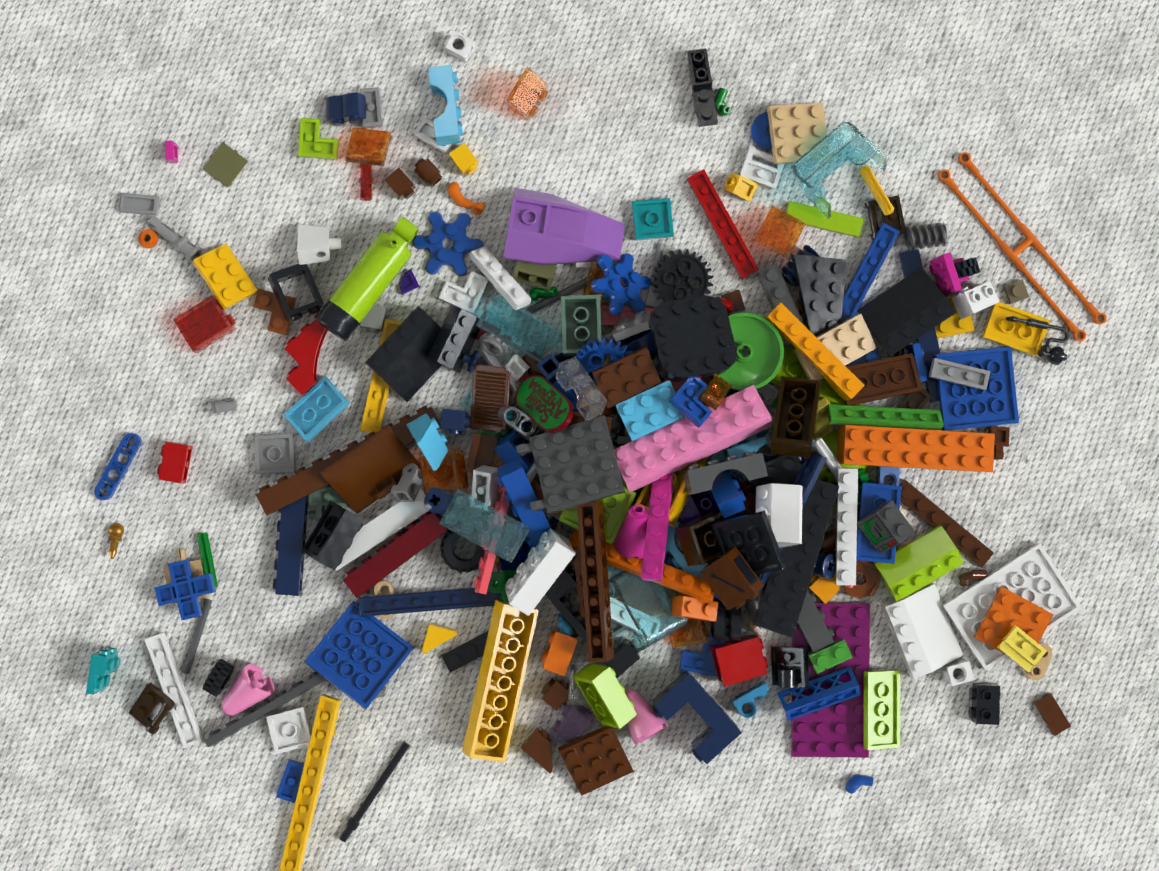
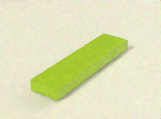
[784,201,864,238]

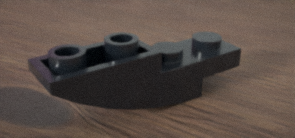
[687,48,718,127]

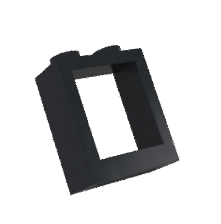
[268,264,324,321]

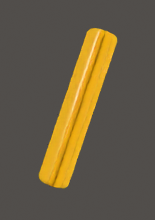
[860,165,894,216]

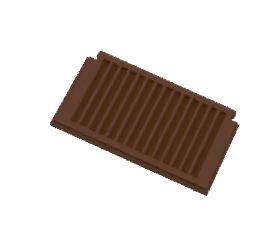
[470,364,511,433]

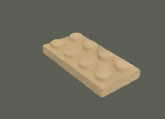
[794,313,877,380]

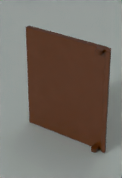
[320,425,423,514]

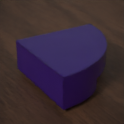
[400,269,420,295]

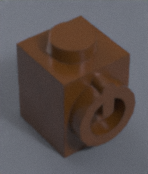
[541,678,572,711]

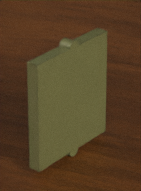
[203,142,248,187]

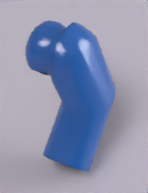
[846,774,873,794]

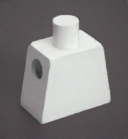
[297,225,342,265]

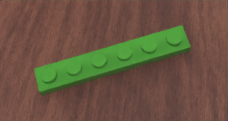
[826,404,944,430]

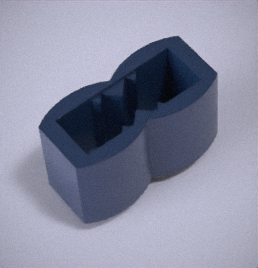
[326,93,366,126]

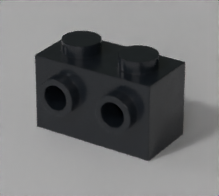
[968,683,1000,725]

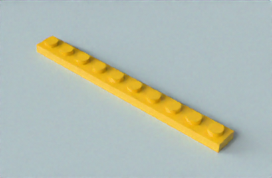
[279,694,341,871]

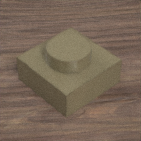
[1003,279,1029,304]

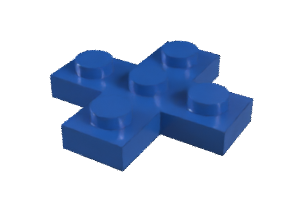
[154,559,216,621]

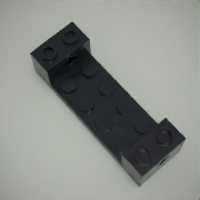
[545,567,640,678]

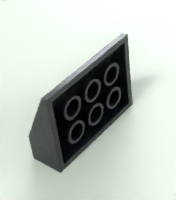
[857,267,956,358]
[365,306,441,402]

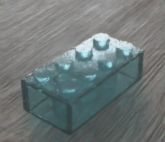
[439,489,530,563]

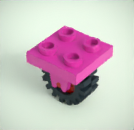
[929,252,980,296]

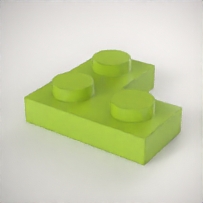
[298,118,339,160]

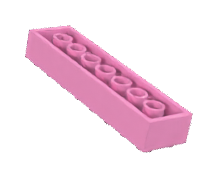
[614,385,772,493]

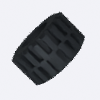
[440,523,488,573]

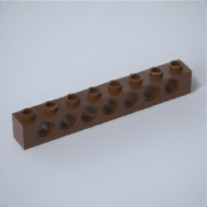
[577,500,614,662]

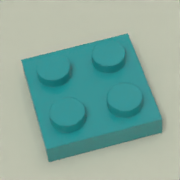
[632,198,674,241]

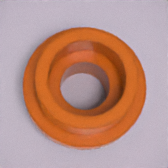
[138,229,158,248]

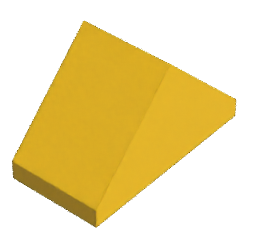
[422,623,459,654]

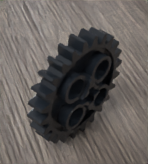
[651,249,713,303]

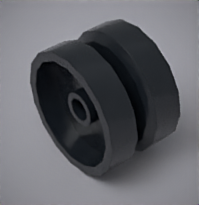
[710,598,742,641]

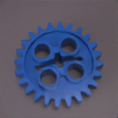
[574,337,633,391]

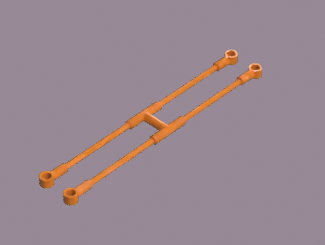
[938,152,1107,342]

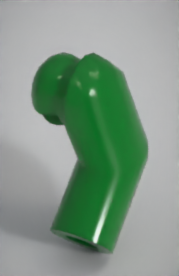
[529,287,558,301]

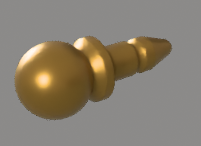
[108,523,124,559]

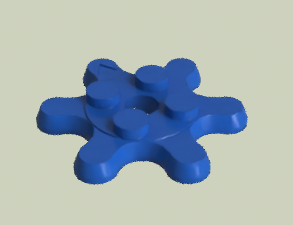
[413,211,484,276]
[591,253,651,316]

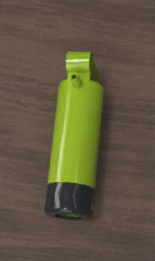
[315,216,419,341]

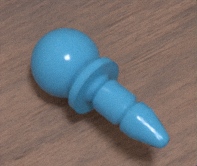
[557,613,575,636]

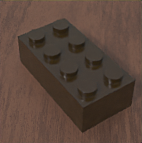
[771,376,821,458]
[675,508,738,566]

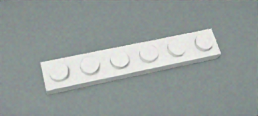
[835,468,858,585]
[145,632,204,748]

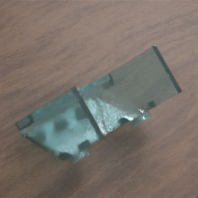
[793,122,887,219]

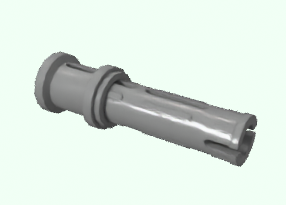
[147,216,202,262]

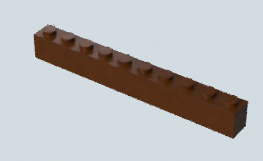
[256,406,441,516]

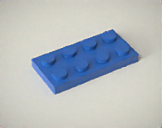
[856,482,902,564]

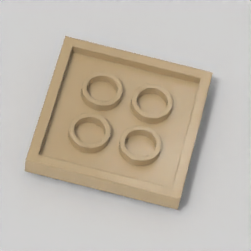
[767,103,830,164]

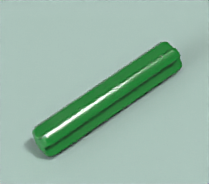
[197,532,218,588]

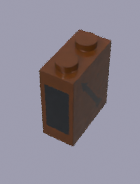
[700,546,764,610]

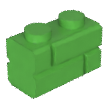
[808,638,853,674]

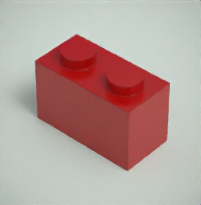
[157,441,193,484]

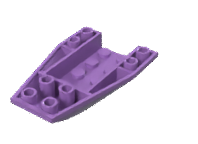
[503,188,625,265]

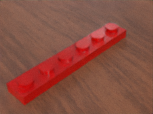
[687,169,759,280]

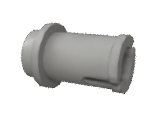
[211,398,237,415]

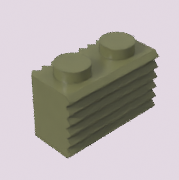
[513,261,557,290]

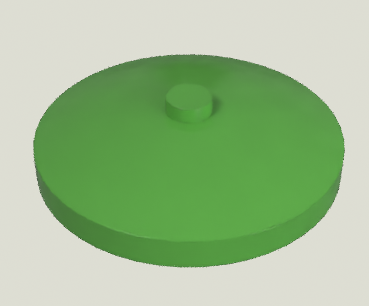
[712,313,784,391]

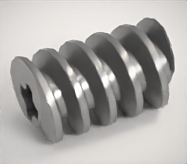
[904,223,947,250]

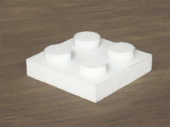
[266,706,312,754]

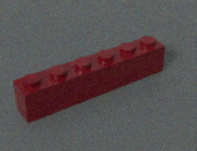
[343,511,451,598]

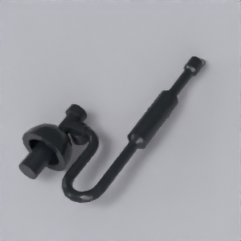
[1006,316,1069,365]

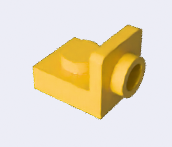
[724,173,758,202]

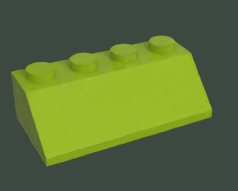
[874,525,964,602]

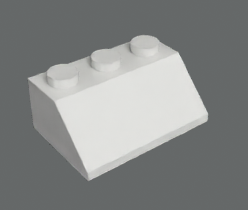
[756,483,803,548]

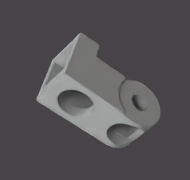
[391,463,424,502]

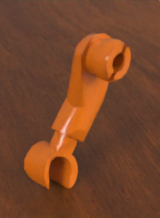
[447,182,486,215]

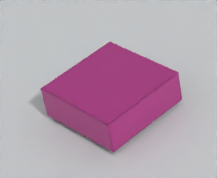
[165,140,178,163]

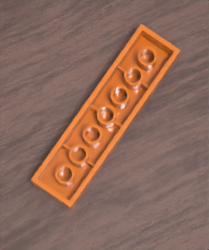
[837,425,995,472]

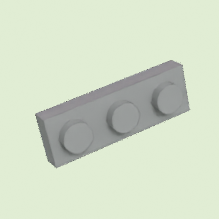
[929,358,990,391]

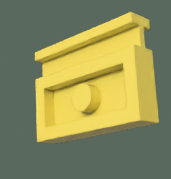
[997,625,1047,672]

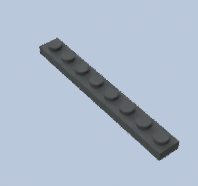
[205,672,326,747]

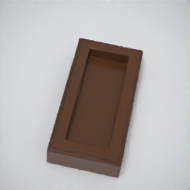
[1033,692,1071,736]

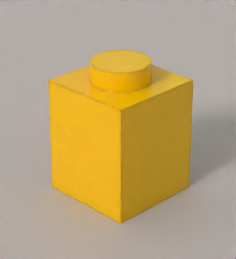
[449,143,479,176]

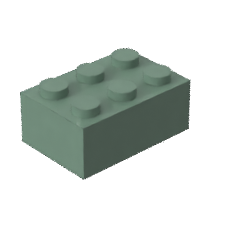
[561,295,602,358]

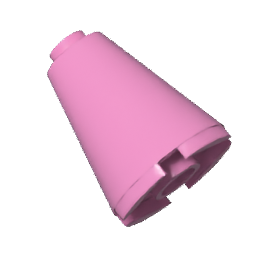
[221,664,275,716]
[624,689,668,745]

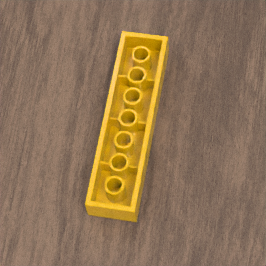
[462,600,539,762]

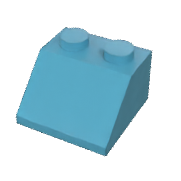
[406,413,448,471]

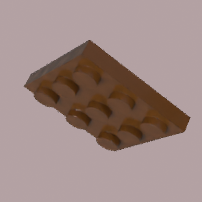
[558,725,634,796]

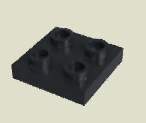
[771,646,809,688]

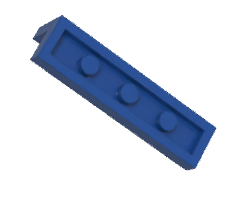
[777,667,860,721]

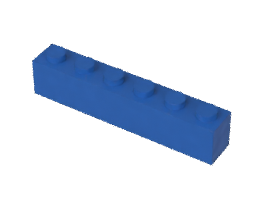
[496,459,551,548]

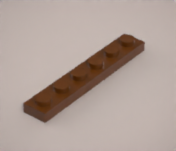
[899,480,994,568]

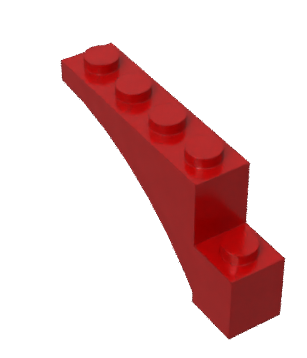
[284,311,328,396]

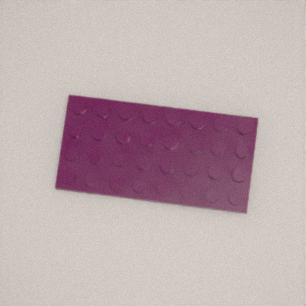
[791,602,870,758]

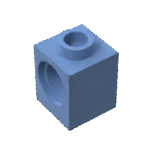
[876,466,900,486]

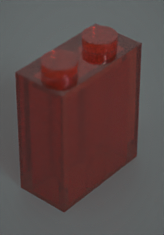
[173,295,236,353]

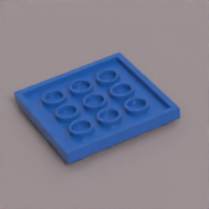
[934,347,1019,431]
[304,601,414,710]

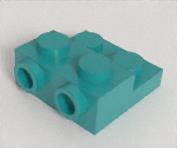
[86,647,121,695]

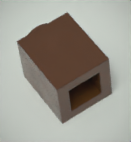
[385,168,416,200]

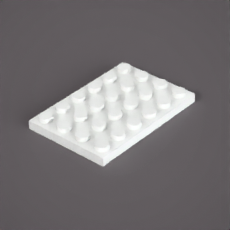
[942,543,1082,671]

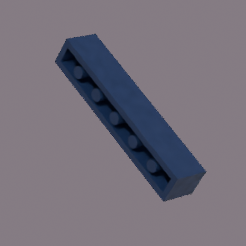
[273,495,309,596]

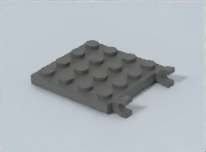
[516,415,625,514]

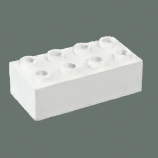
[505,528,575,616]

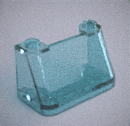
[608,570,688,652]

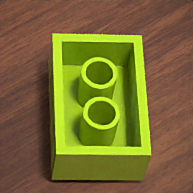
[573,663,637,729]

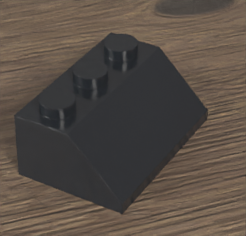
[427,306,484,373]
[302,501,365,570]

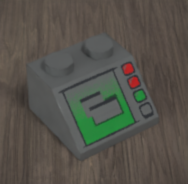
[857,500,916,554]

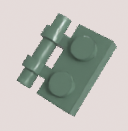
[308,487,348,521]

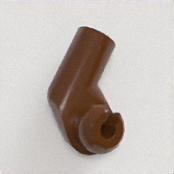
[959,570,988,586]

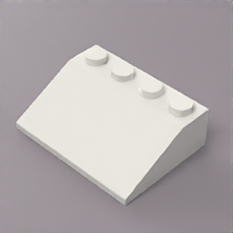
[881,584,963,679]

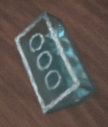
[476,292,562,362]

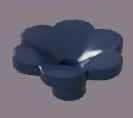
[461,350,479,372]

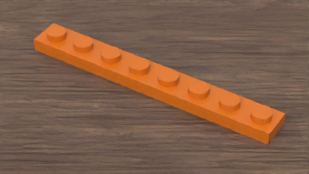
[569,529,716,604]

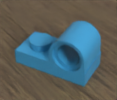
[731,680,770,718]

